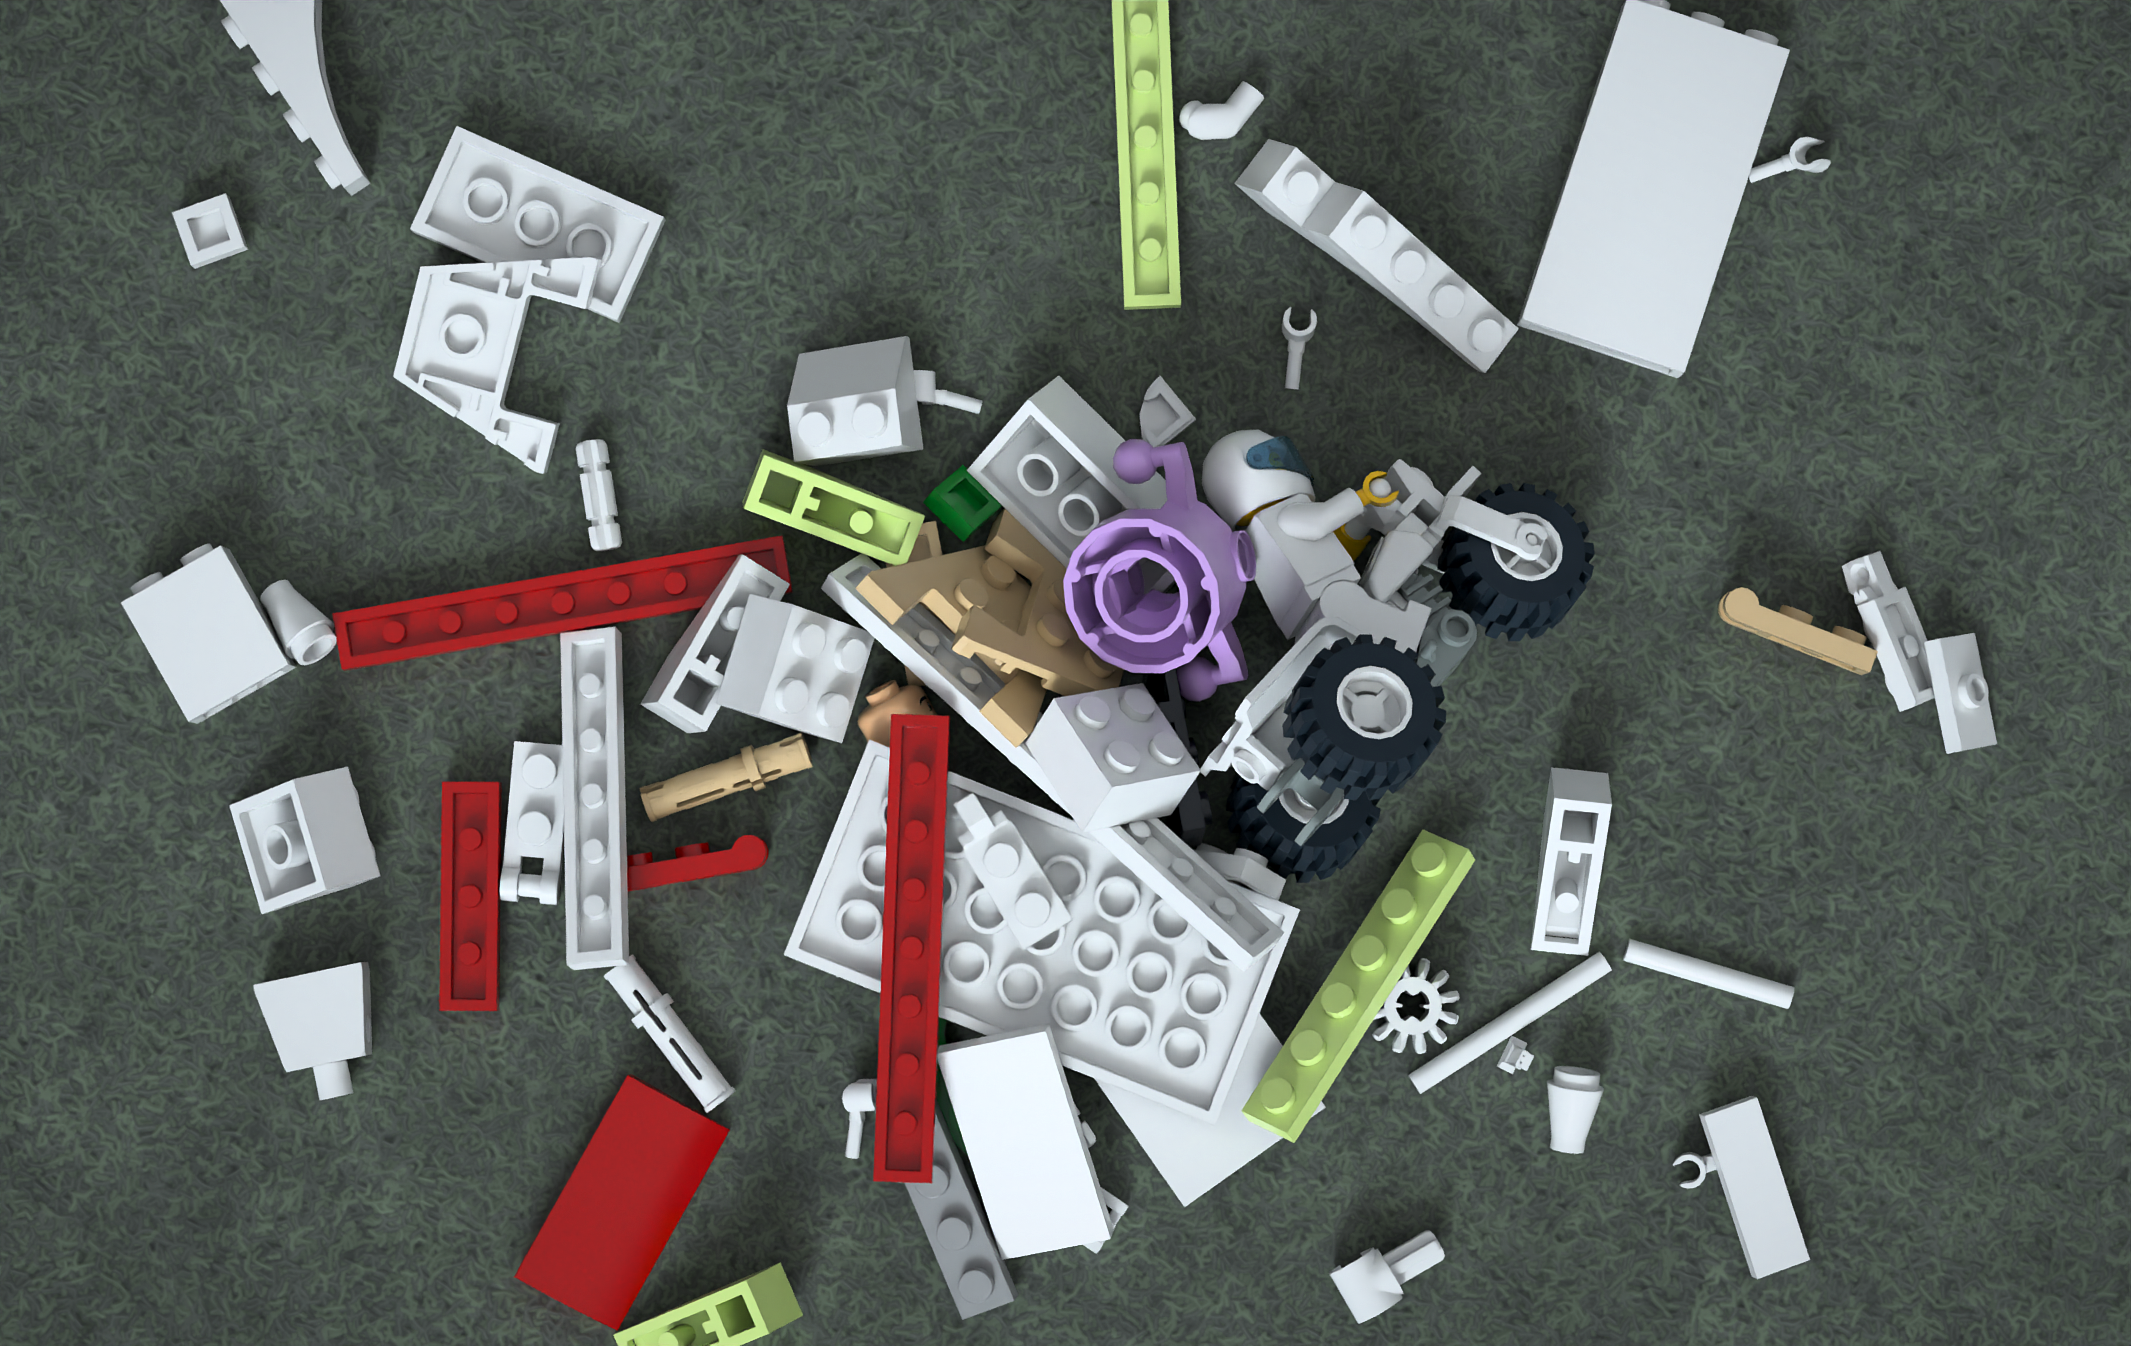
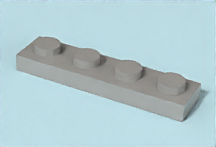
[874,1099,1018,1320]

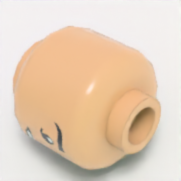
[857,680,937,747]

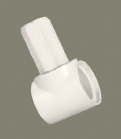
[1329,1230,1445,1324]

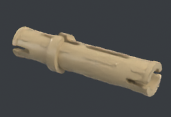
[639,732,813,822]

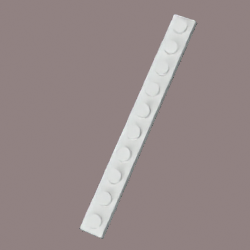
[821,553,1284,972]

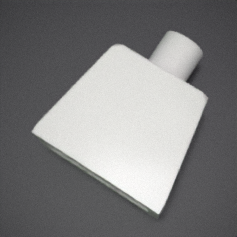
[253,962,372,1100]

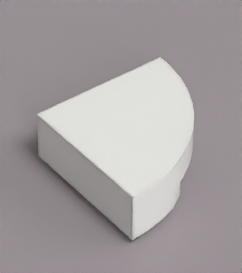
[1139,376,1196,447]

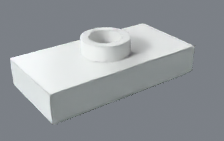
[1924,633,1997,754]

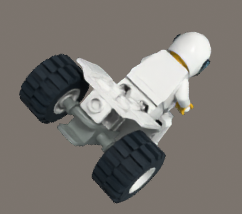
[1200,429,1595,883]

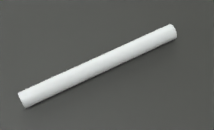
[1408,951,1612,1094]

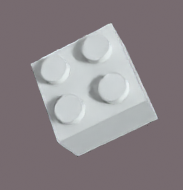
[716,594,875,743]
[1025,683,1201,832]

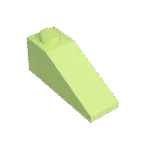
[742,449,925,566]
[613,1262,803,1346]

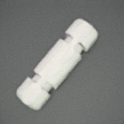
[576,439,622,551]

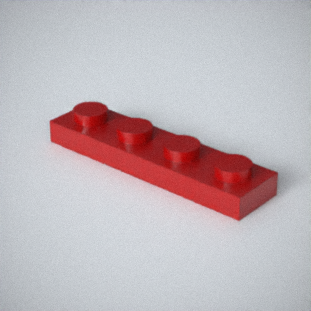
[439,782,502,1011]

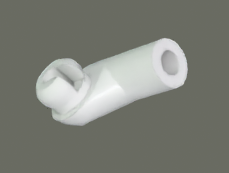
[1179,81,1264,140]

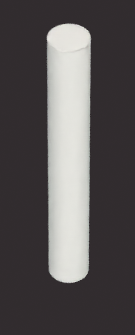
[1623,939,1794,1009]

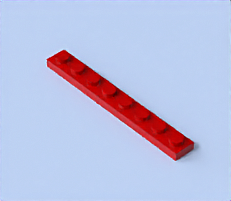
[332,535,793,671]
[873,714,950,1184]

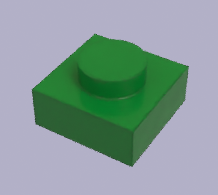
[923,465,1002,542]

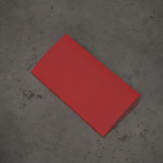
[514,1074,730,1331]

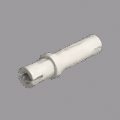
[604,954,736,1113]

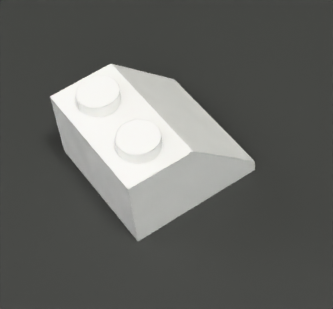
[787,336,923,466]
[229,767,380,914]

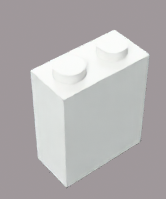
[121,543,296,724]

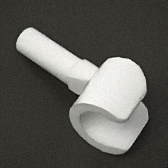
[1749,137,1831,183]
[1282,307,1317,390]
[913,370,982,414]
[842,1079,877,1159]
[1673,1152,1717,1189]

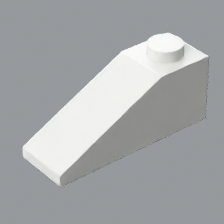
[640,554,790,733]
[1531,767,1612,956]

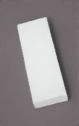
[1699,1096,1810,1279]

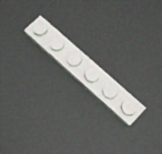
[560,627,629,970]

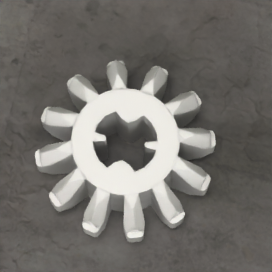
[1372,958,1460,1054]

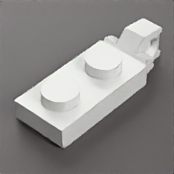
[1842,551,1935,712]
[953,793,1073,950]

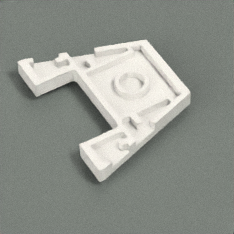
[393,256,602,474]

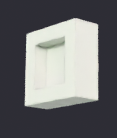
[172,193,248,269]

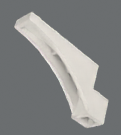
[220,0,371,196]
[1234,139,1519,373]

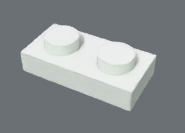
[1194,843,1286,901]

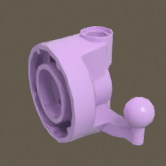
[1063,439,1256,702]

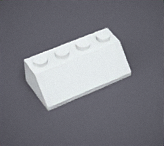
[967,376,1176,594]

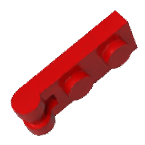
[627,835,769,892]

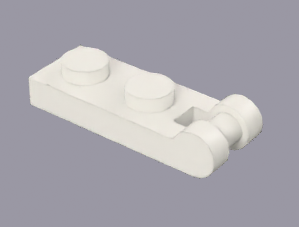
[500,741,564,905]

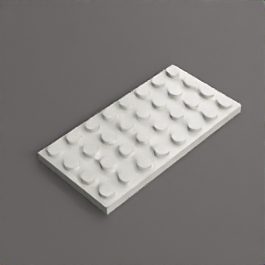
[784,740,1300,1126]

